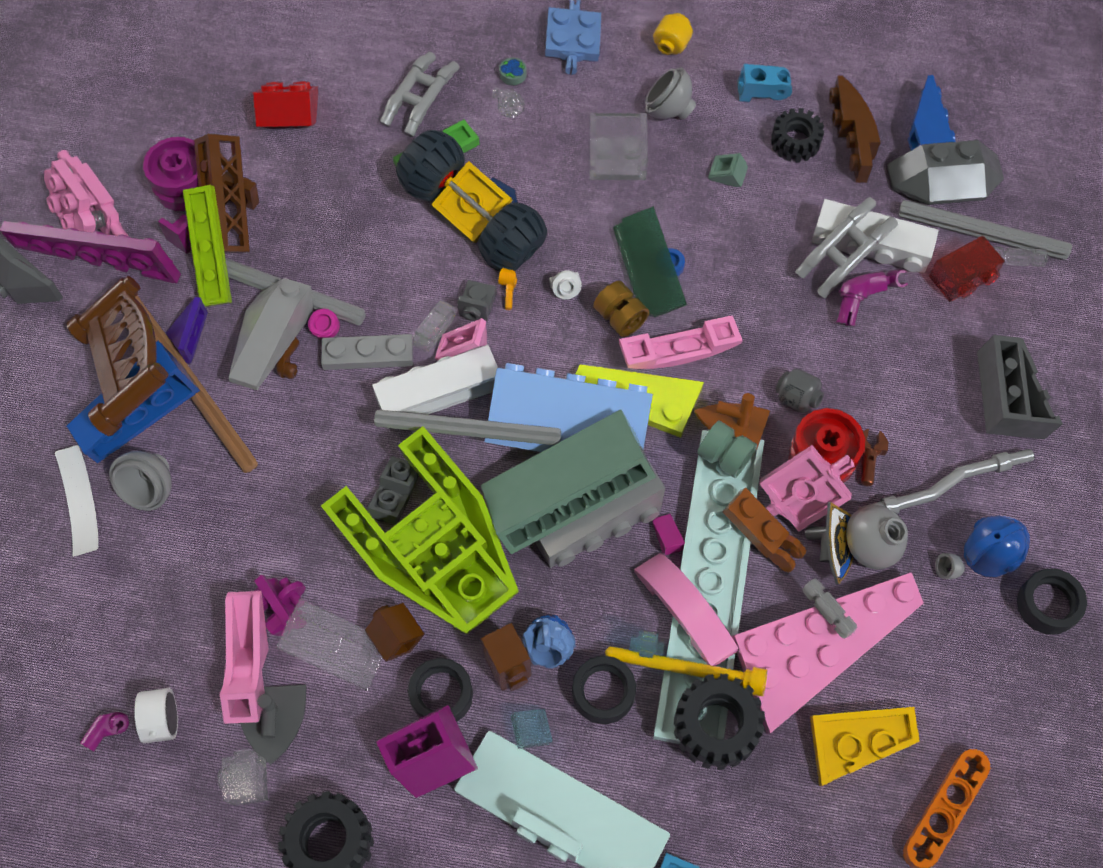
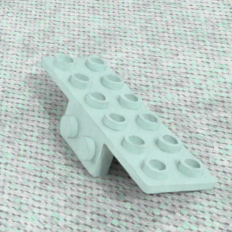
[455,731,670,868]

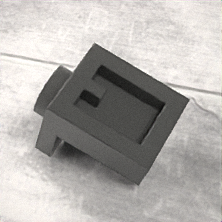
[457,280,497,322]

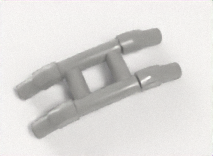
[380,52,459,137]
[795,197,898,298]

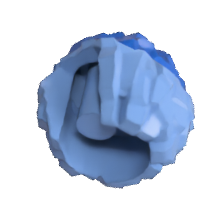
[522,615,576,669]

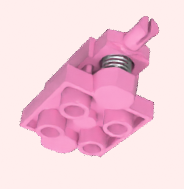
[44,150,128,236]

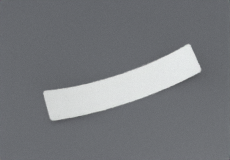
[55,445,98,557]

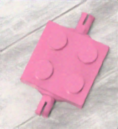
[759,445,855,532]

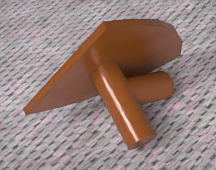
[694,393,770,450]

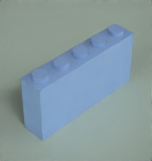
[485,363,653,452]

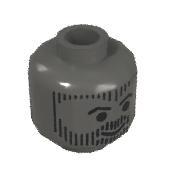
[776,368,824,413]

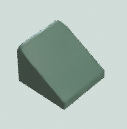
[708,153,748,187]

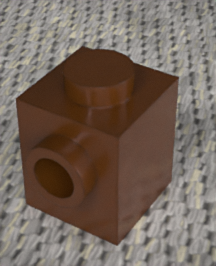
[365,602,425,662]

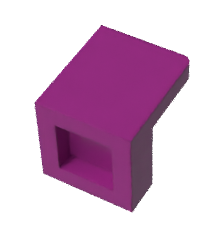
[158,214,192,254]

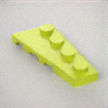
[575,364,704,438]

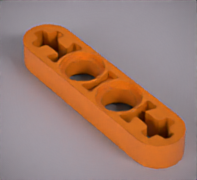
[903,749,991,868]

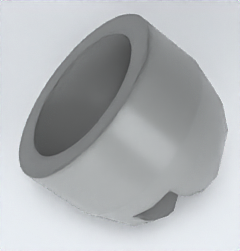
[935,553,965,579]

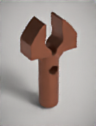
[861,429,889,487]

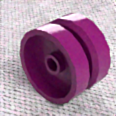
[143,137,198,211]

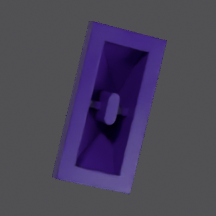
[166,297,208,364]

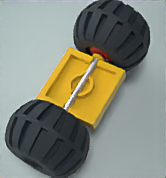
[396,130,547,271]

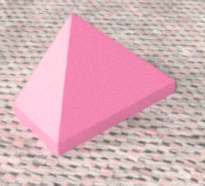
[435,318,487,361]

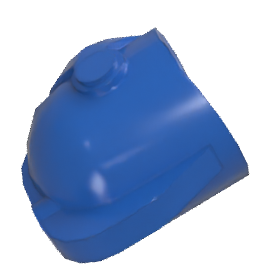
[964,515,1030,577]

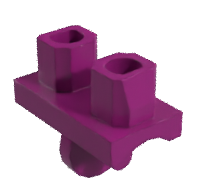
[254,575,307,636]

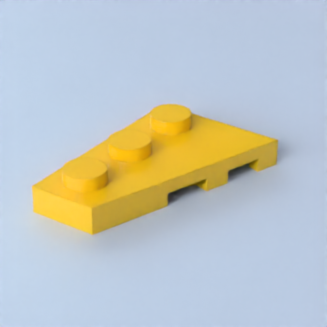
[810,707,920,786]

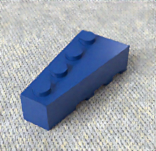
[67,340,200,463]

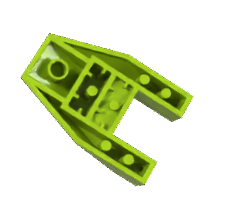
[321,426,519,635]

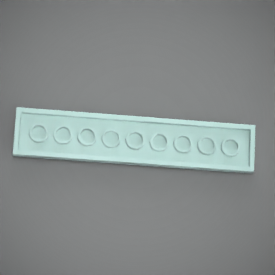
[653,430,764,744]

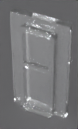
[276,598,383,691]

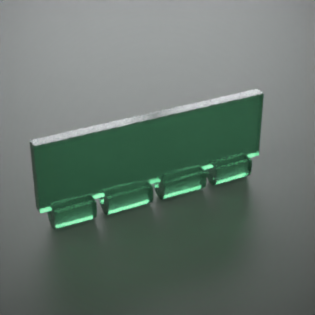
[613,206,687,318]

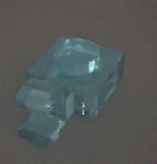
[629,630,665,659]

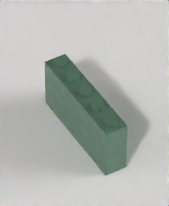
[481,409,656,555]

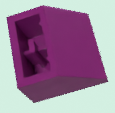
[376,705,478,798]

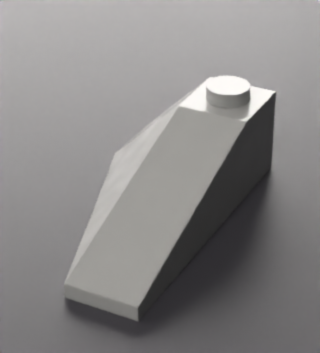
[229,278,313,390]

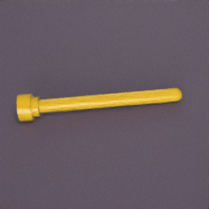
[605,646,768,697]

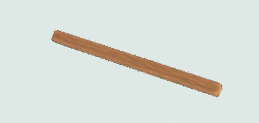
[135,295,258,473]

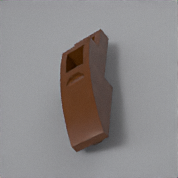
[829,75,881,183]

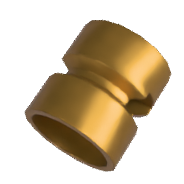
[593,281,650,337]

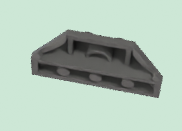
[886,140,1004,205]
[0,237,63,304]

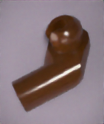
[276,337,300,379]

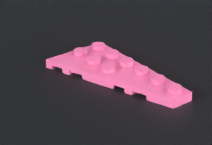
[731,572,924,734]

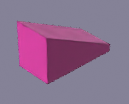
[652,514,685,556]

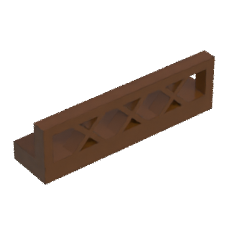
[194,134,250,253]

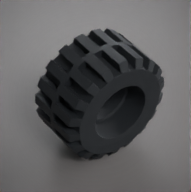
[673,674,765,770]
[278,792,374,868]

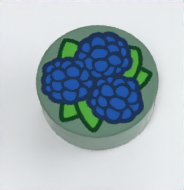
[499,58,527,85]

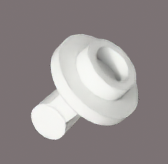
[549,270,582,299]

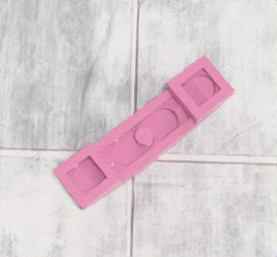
[619,315,743,369]
[634,553,738,666]

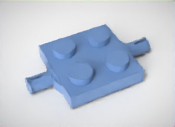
[545,0,601,75]

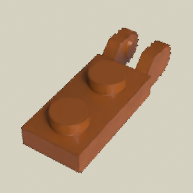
[723,487,807,573]

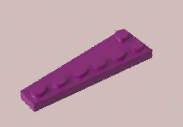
[0,221,181,284]

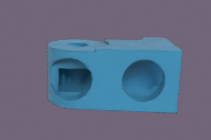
[737,64,792,102]

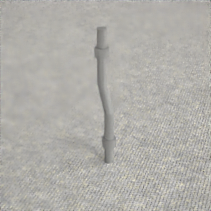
[857,449,1034,514]

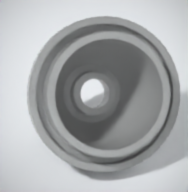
[645,67,696,120]
[109,451,172,511]
[846,505,908,570]

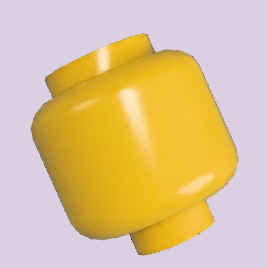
[653,13,693,55]

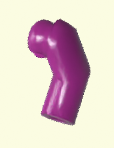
[80,712,129,752]

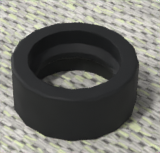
[1017,569,1088,635]
[572,656,637,725]
[407,658,473,722]

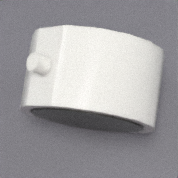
[135,688,178,744]

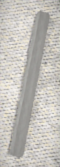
[899,200,1072,260]
[225,258,366,325]
[374,410,561,445]

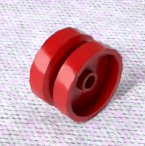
[788,408,865,483]

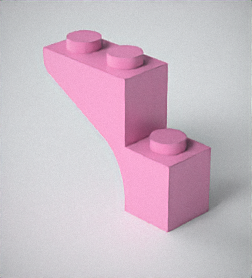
[220,591,269,724]

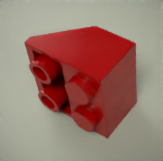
[253,81,318,127]

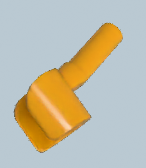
[498,268,517,310]

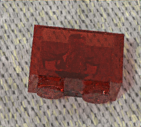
[929,236,1005,302]

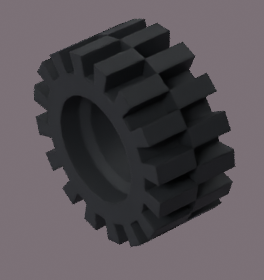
[771,108,824,163]

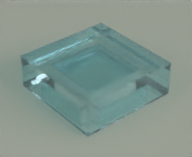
[510,709,553,749]

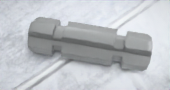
[803,579,857,639]

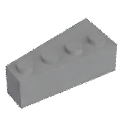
[535,460,665,568]

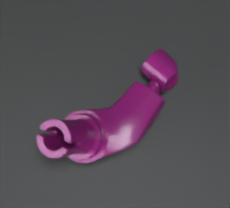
[836,270,908,327]

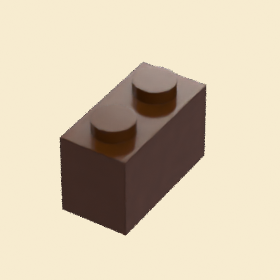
[481,623,532,691]

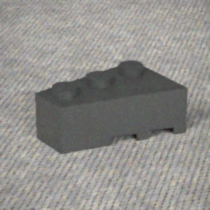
[977,335,1063,440]

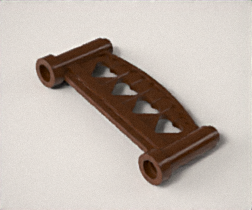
[66,276,169,436]

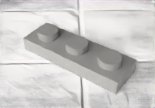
[321,334,413,370]

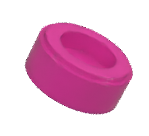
[308,309,340,340]

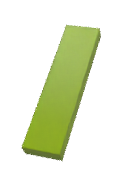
[183,185,232,307]

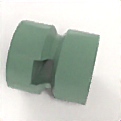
[697,420,757,478]

